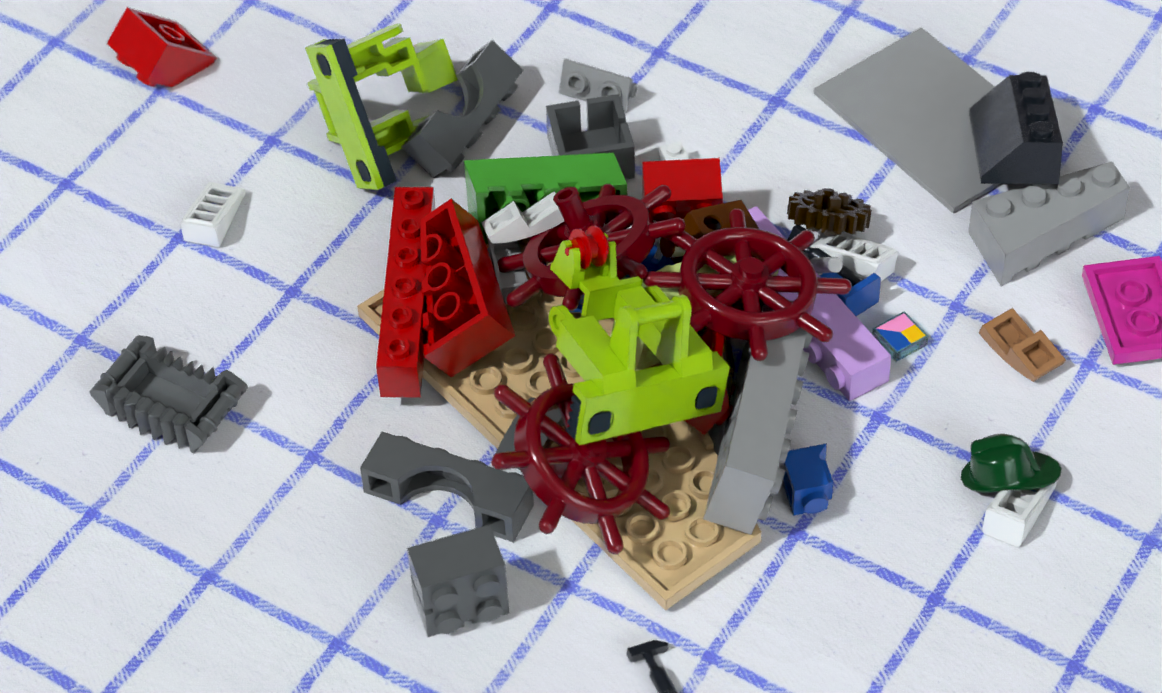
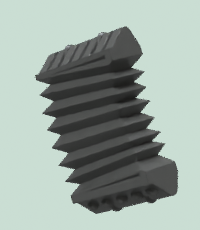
[90,335,248,454]

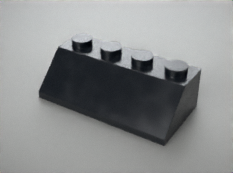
[969,72,1063,184]

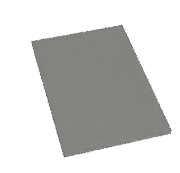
[814,27,1001,214]

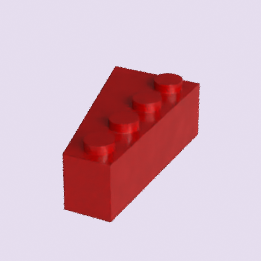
[420,198,515,377]

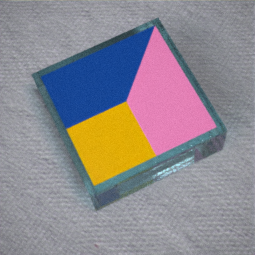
[872,311,928,362]

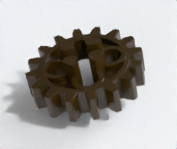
[787,188,872,236]

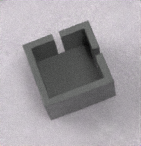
[546,94,635,180]
[407,524,510,637]

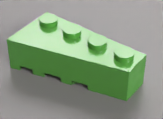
[464,153,628,244]

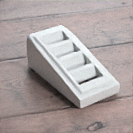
[180,182,245,248]
[810,233,899,281]
[982,481,1057,547]

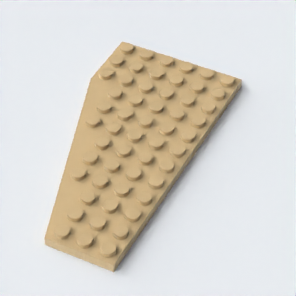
[357,236,761,610]

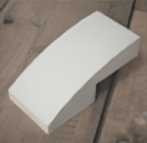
[482,191,564,244]

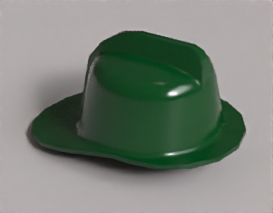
[960,433,1062,493]

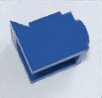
[782,443,833,516]

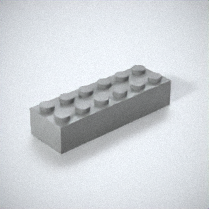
[703,299,813,535]

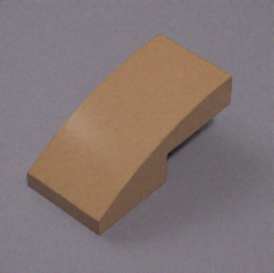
[979,308,1066,382]

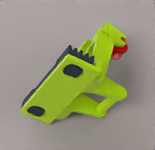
[305,23,458,190]
[549,226,730,445]

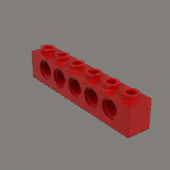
[376,187,436,398]

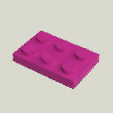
[1082,256,1162,365]

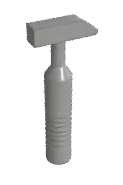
[810,257,843,276]

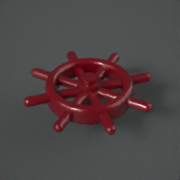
[497,184,686,311]
[643,209,852,361]
[491,353,670,555]

